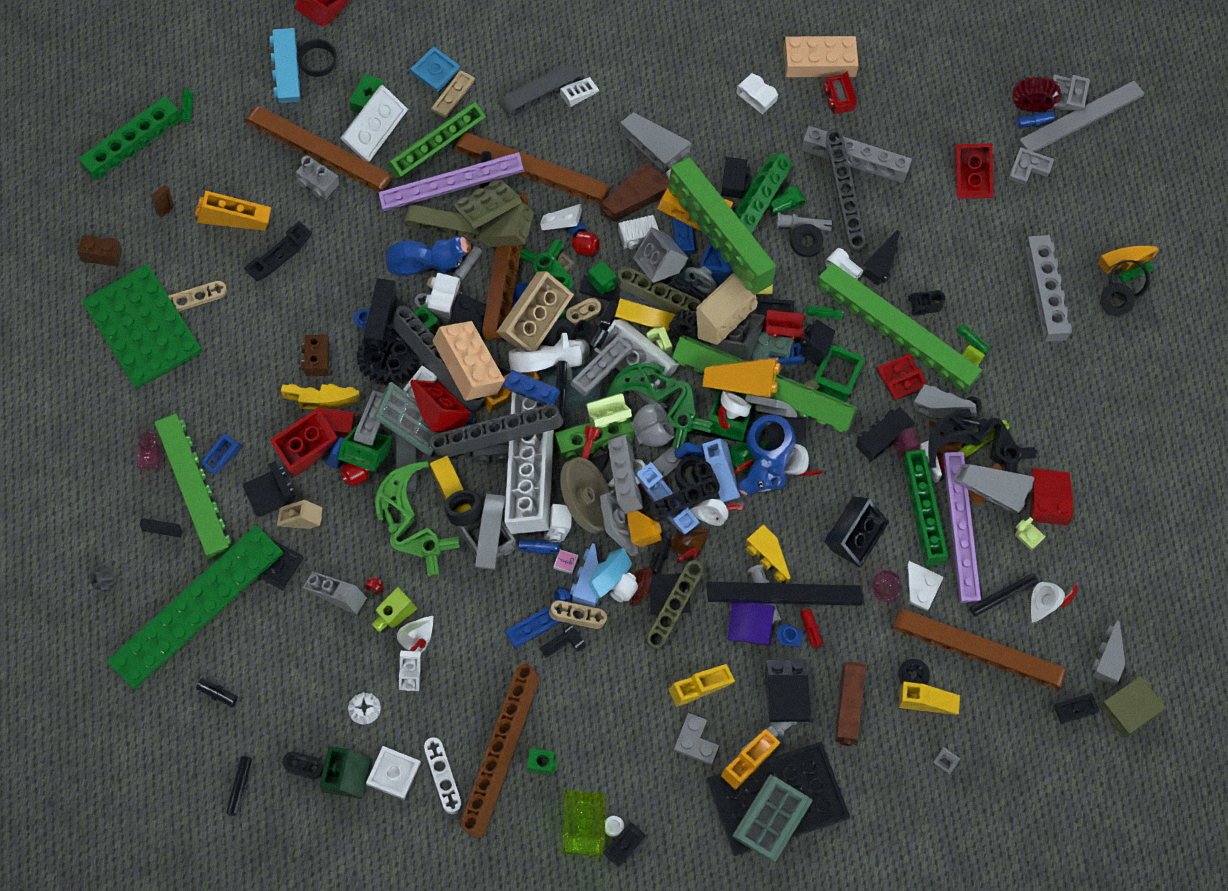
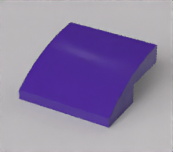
[727,602,775,645]

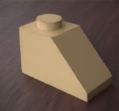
[277,500,322,529]

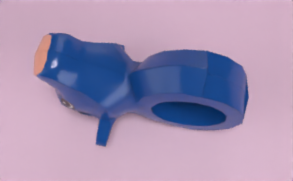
[386,237,468,276]
[738,414,796,496]

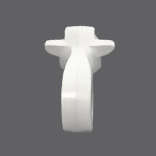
[509,333,590,380]

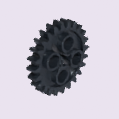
[357,329,418,385]

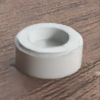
[603,816,624,837]

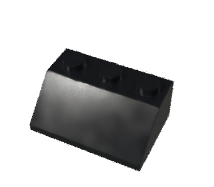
[824,496,889,568]

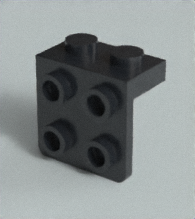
[243,461,294,517]

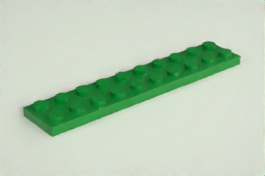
[107,525,284,690]

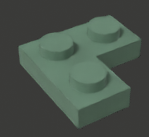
[749,332,795,361]

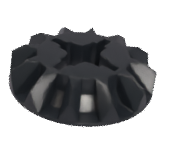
[898,659,930,685]

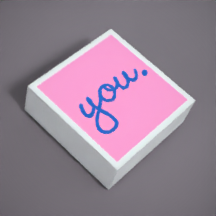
[553,549,578,575]

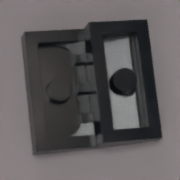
[766,417,806,451]
[648,573,691,615]

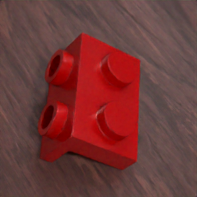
[764,309,804,339]

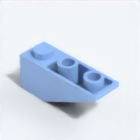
[702,439,740,502]
[570,543,598,608]

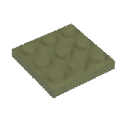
[453,178,522,229]

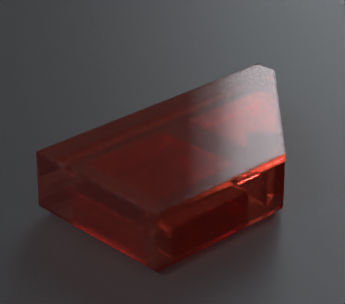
[630,567,653,606]

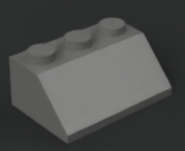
[633,227,688,282]

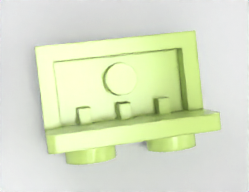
[586,393,632,428]

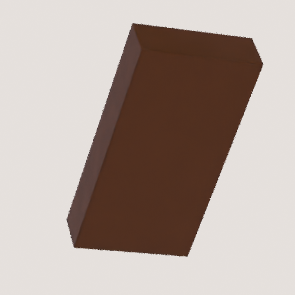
[151,185,174,217]

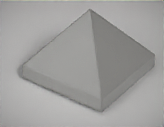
[933,747,960,774]

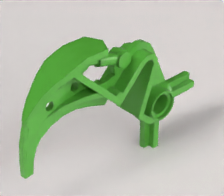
[375,461,460,577]

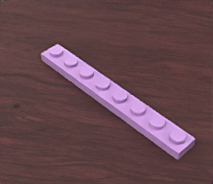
[378,152,524,211]
[943,452,981,603]

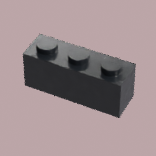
[856,407,915,462]

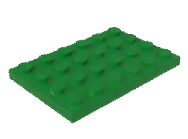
[82,264,203,389]

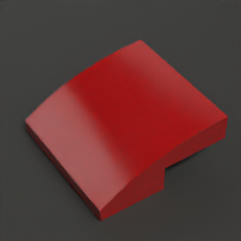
[876,353,927,400]

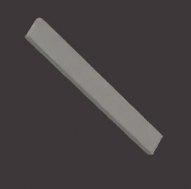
[1019,81,1145,152]

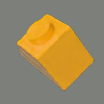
[627,510,662,547]

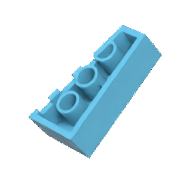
[270,28,301,103]

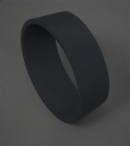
[297,39,337,77]
[1109,260,1150,300]

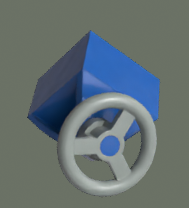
[684,243,734,294]

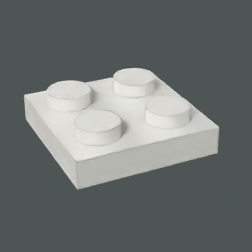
[366,746,421,800]

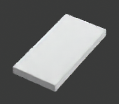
[340,85,408,162]

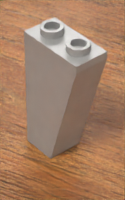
[620,112,691,172]
[954,464,1034,513]

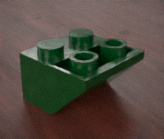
[320,746,371,799]

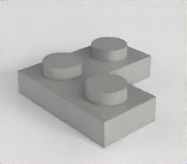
[1009,147,1054,185]
[674,713,719,765]

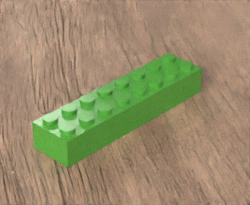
[668,157,776,295]

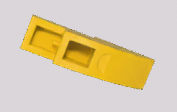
[281,384,360,410]

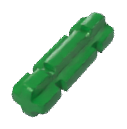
[181,89,193,122]
[1119,262,1153,283]
[807,305,843,320]
[957,324,990,354]

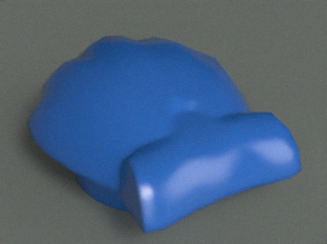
[353,308,370,330]
[776,624,804,648]

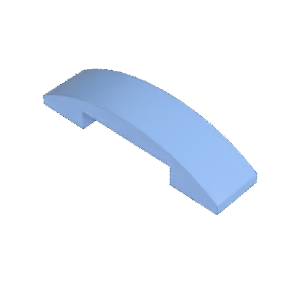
[636,462,700,535]

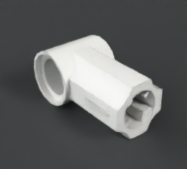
[825,248,863,280]

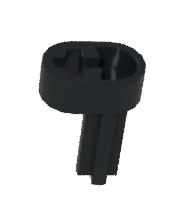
[539,624,586,658]

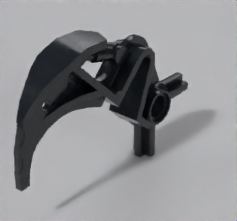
[928,409,1037,473]

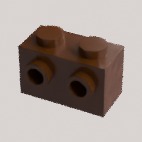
[78,235,122,267]
[301,335,329,376]

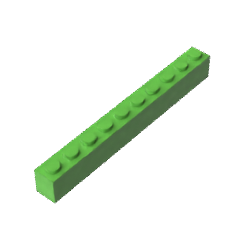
[817,262,982,392]
[672,335,858,432]

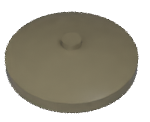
[560,457,610,534]

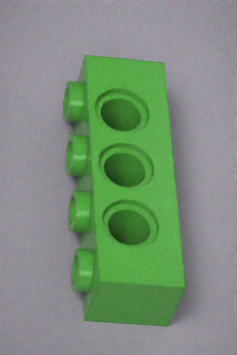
[554,417,635,460]

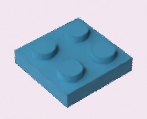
[410,47,461,92]

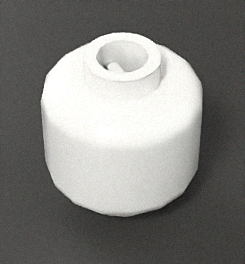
[609,572,638,602]

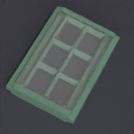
[374,382,442,456]
[732,774,813,863]

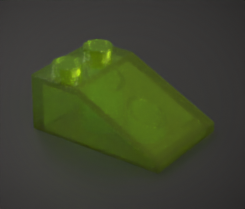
[561,790,606,857]

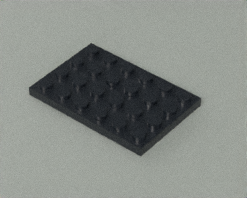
[707,741,850,856]

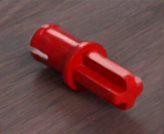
[800,609,823,649]

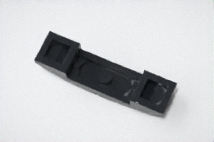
[244,221,312,282]

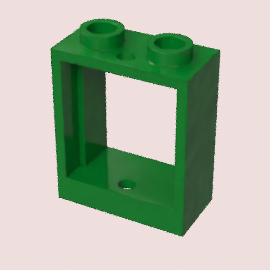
[815,344,865,402]
[708,389,755,441]
[338,425,393,472]

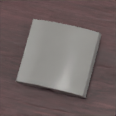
[1053,74,1090,110]
[745,394,797,418]

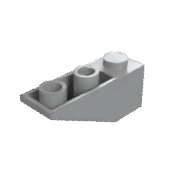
[914,384,977,418]
[302,572,367,614]
[1091,621,1125,686]

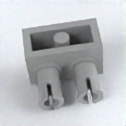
[296,156,339,199]

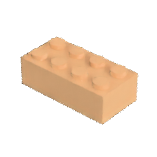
[783,36,858,77]
[433,321,505,401]

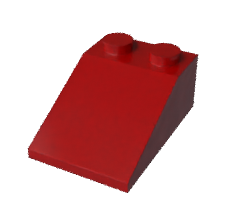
[295,0,350,27]
[953,143,994,199]
[410,380,471,432]
[270,408,339,476]
[1030,468,1073,526]

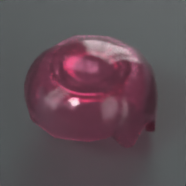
[872,570,902,602]

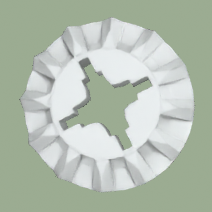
[348,692,381,724]

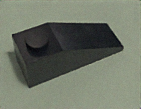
[862,230,900,286]

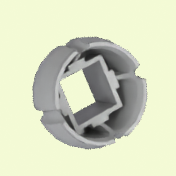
[630,403,675,447]

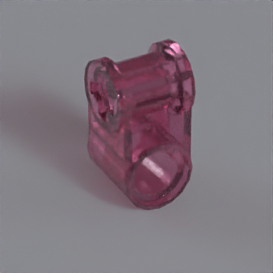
[893,428,921,458]
[137,432,160,471]

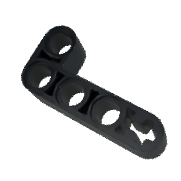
[647,461,720,521]

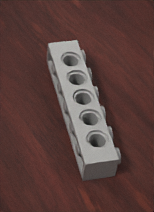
[801,126,912,183]
[1025,235,1072,342]

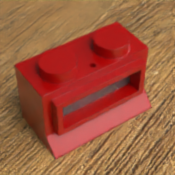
[823,71,857,114]

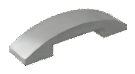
[475,494,506,570]

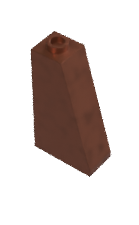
[601,162,669,222]
[835,661,866,746]

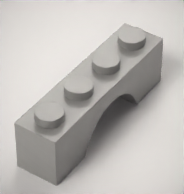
[607,435,643,514]

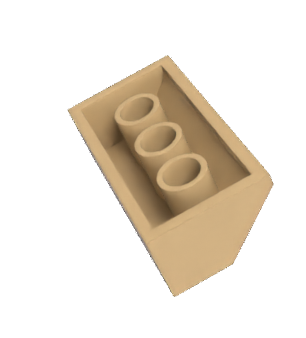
[496,271,574,352]
[697,273,758,345]

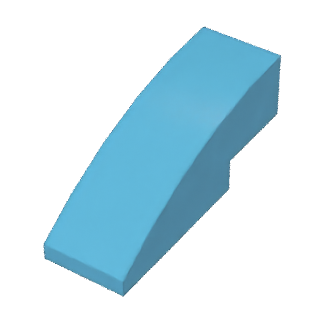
[588,548,632,599]

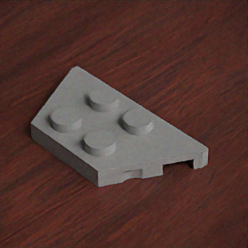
[600,489,639,556]

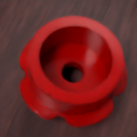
[365,577,384,595]

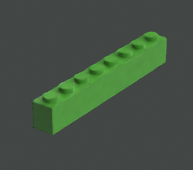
[155,414,232,561]

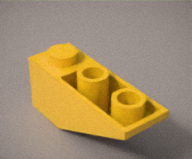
[745,524,791,584]
[899,682,960,715]

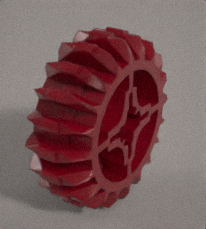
[1013,76,1061,113]

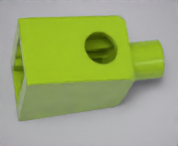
[372,587,417,633]

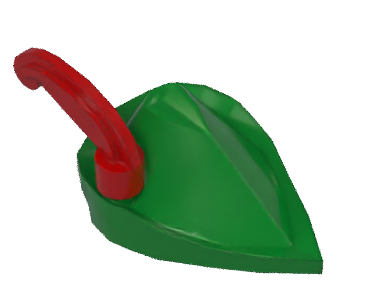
[729,442,767,474]

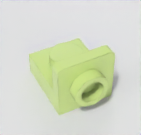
[646,327,672,355]
[1015,517,1046,551]

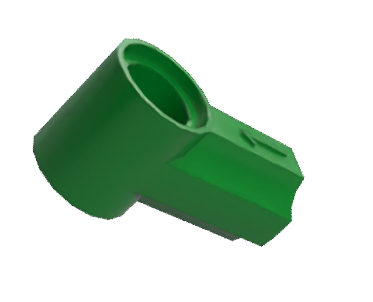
[768,186,806,216]

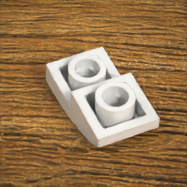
[399,650,421,691]

